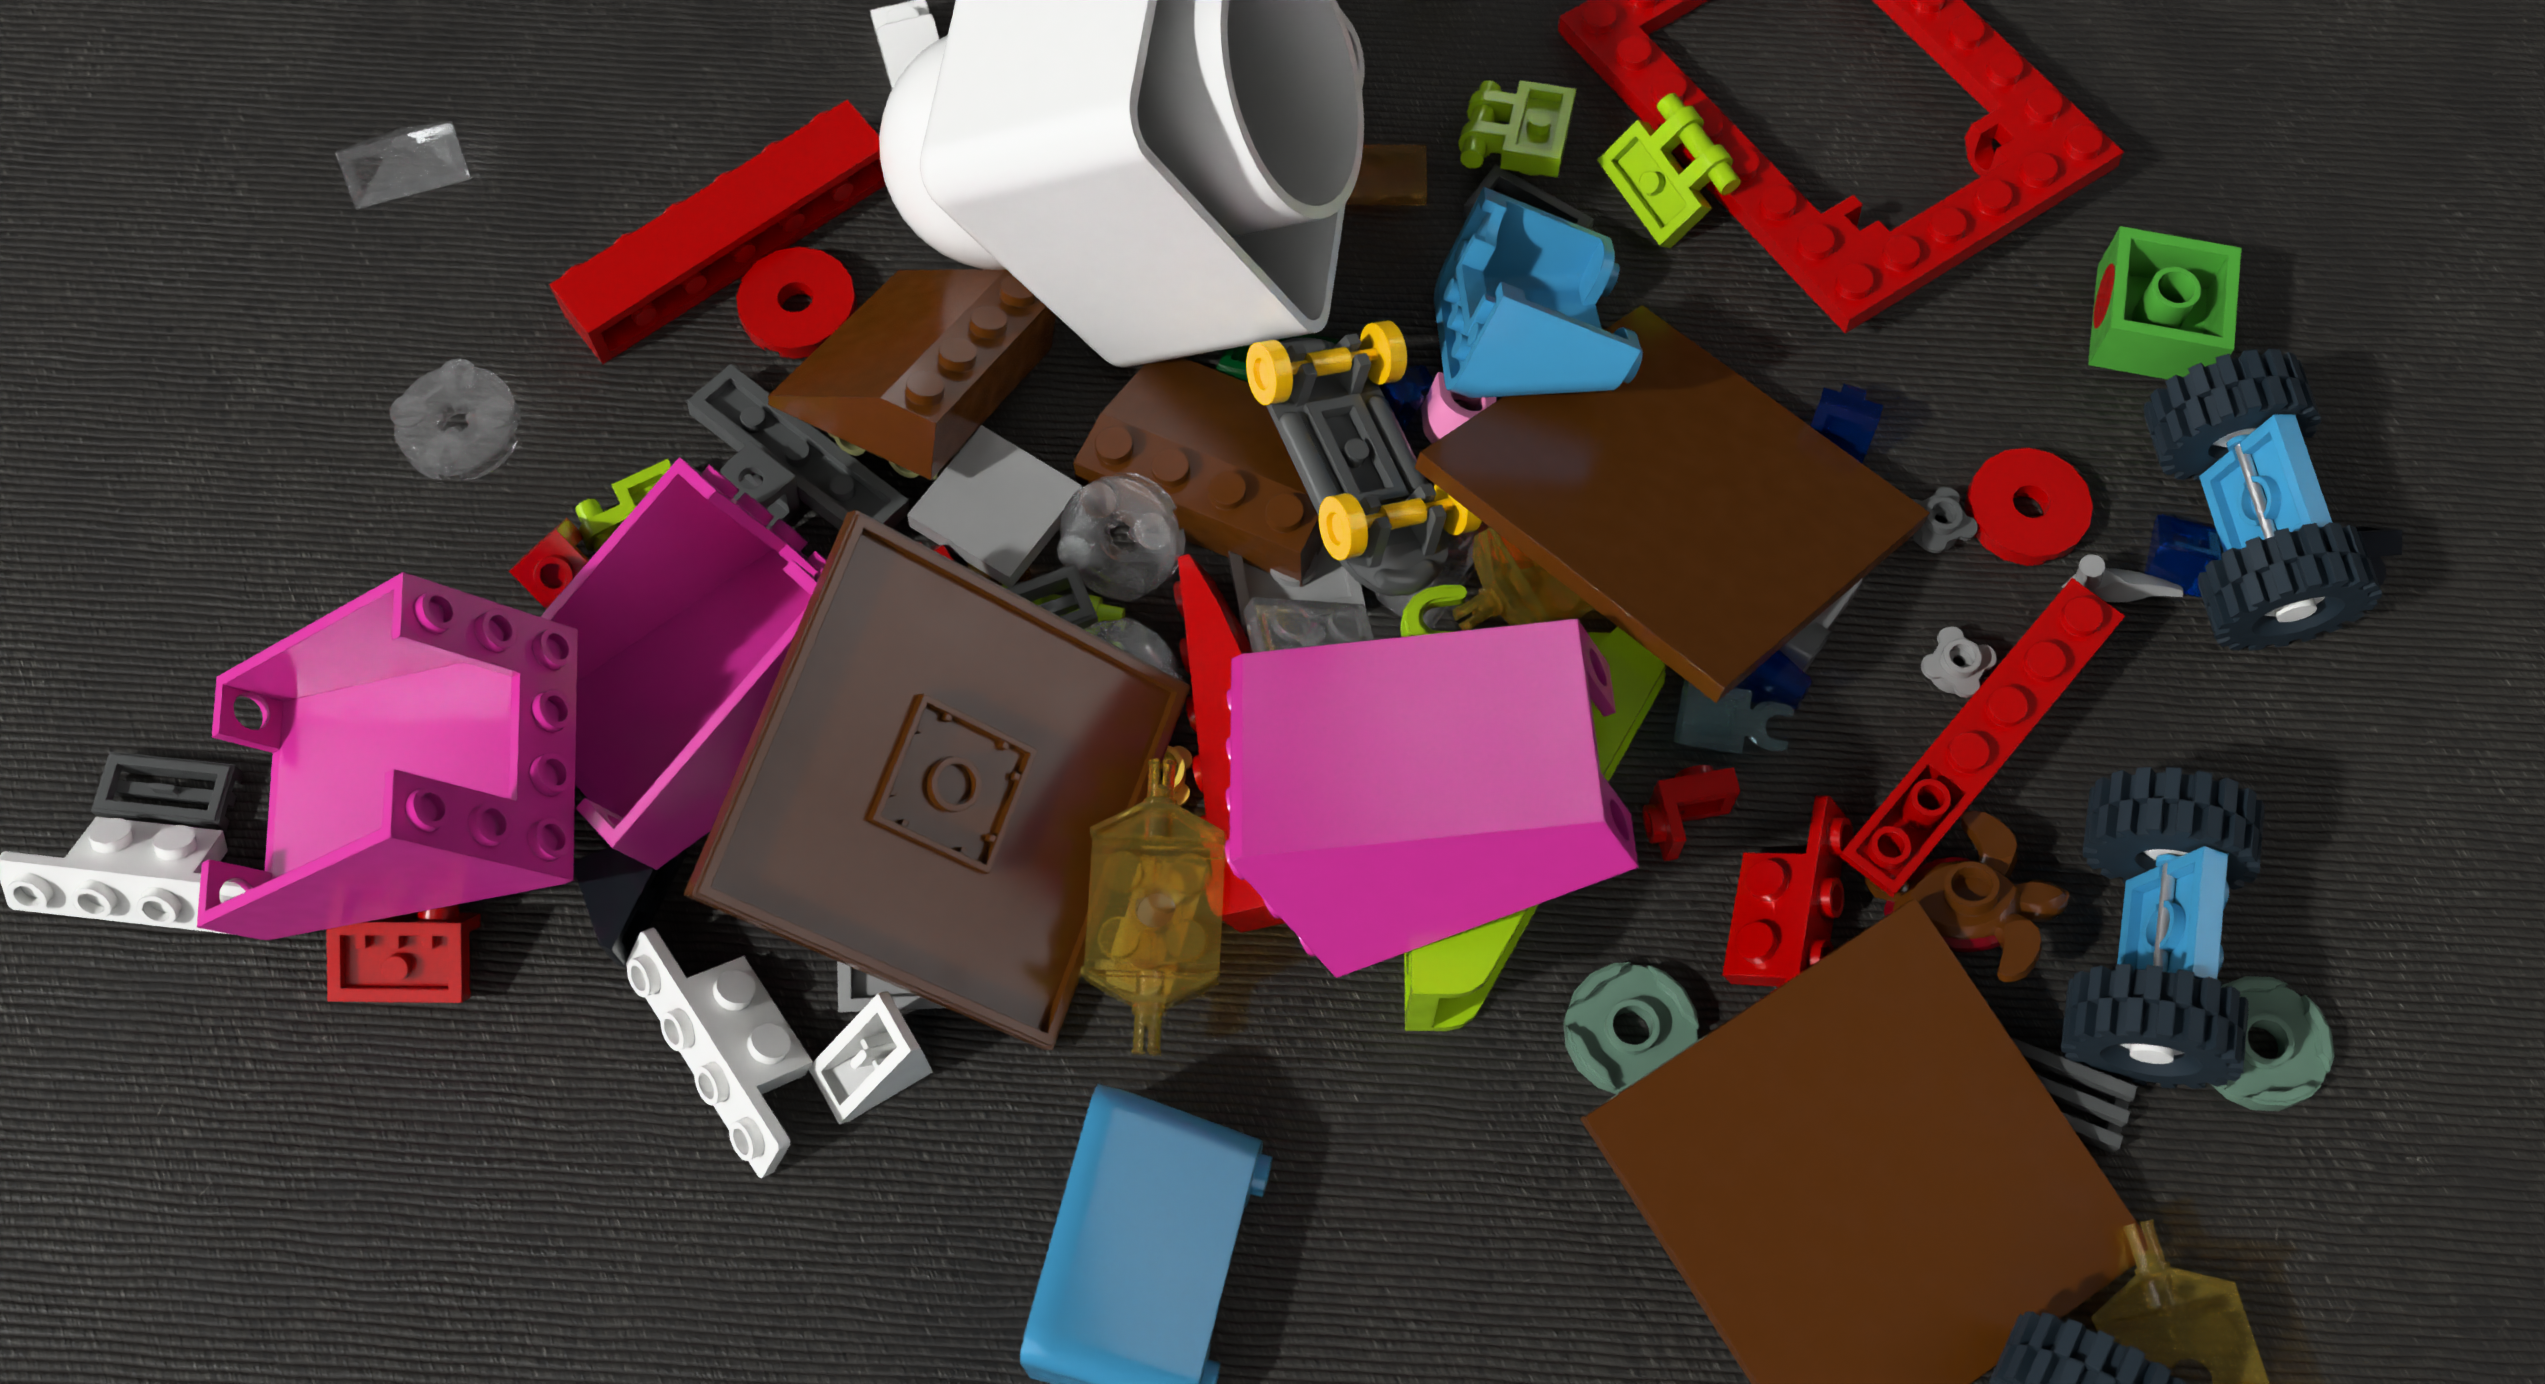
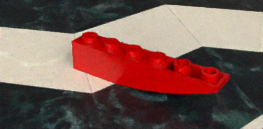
[1174,554,1285,933]
[1839,578,2125,898]

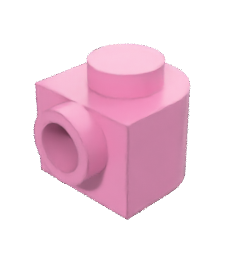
[1421,372,1497,444]

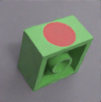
[2088,226,2241,380]

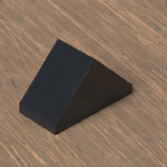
[574,846,687,969]

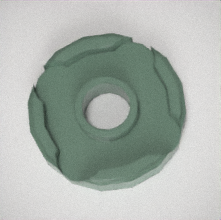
[1563,962,1699,1094]
[2212,976,2335,1111]

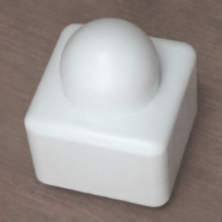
[879,0,1365,367]

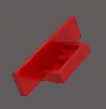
[1722,796,1854,987]

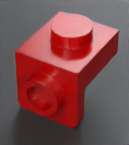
[1643,765,1741,861]

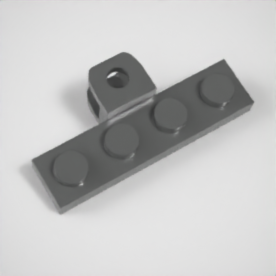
[687,364,910,530]

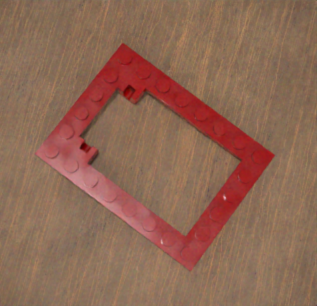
[1558,0,2124,334]

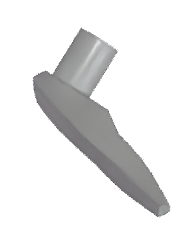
[2061,554,2184,602]

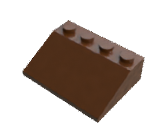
[768,269,1056,480]
[1073,357,1324,587]

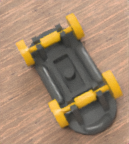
[1246,320,1482,596]

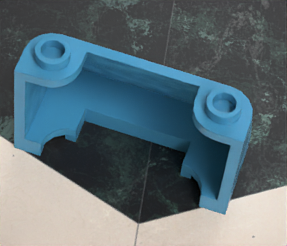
[1434,187,1643,398]
[1020,1084,1273,1384]

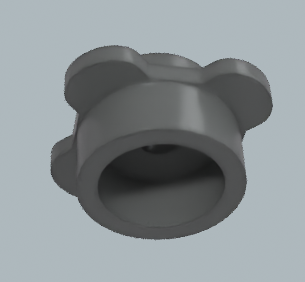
[1912,487,1978,553]

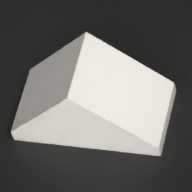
[809,991,933,1124]

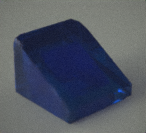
[2145,514,2222,597]
[1727,650,1812,713]

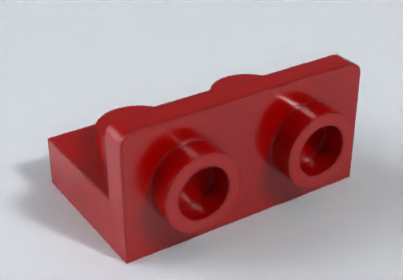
[326,904,481,1003]

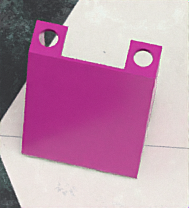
[540,457,827,870]
[197,572,578,941]
[1225,619,1638,978]

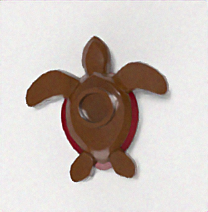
[1865,811,2071,982]

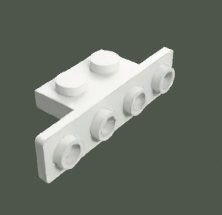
[0,816,246,935]
[626,928,813,1178]

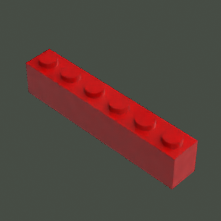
[549,100,886,364]

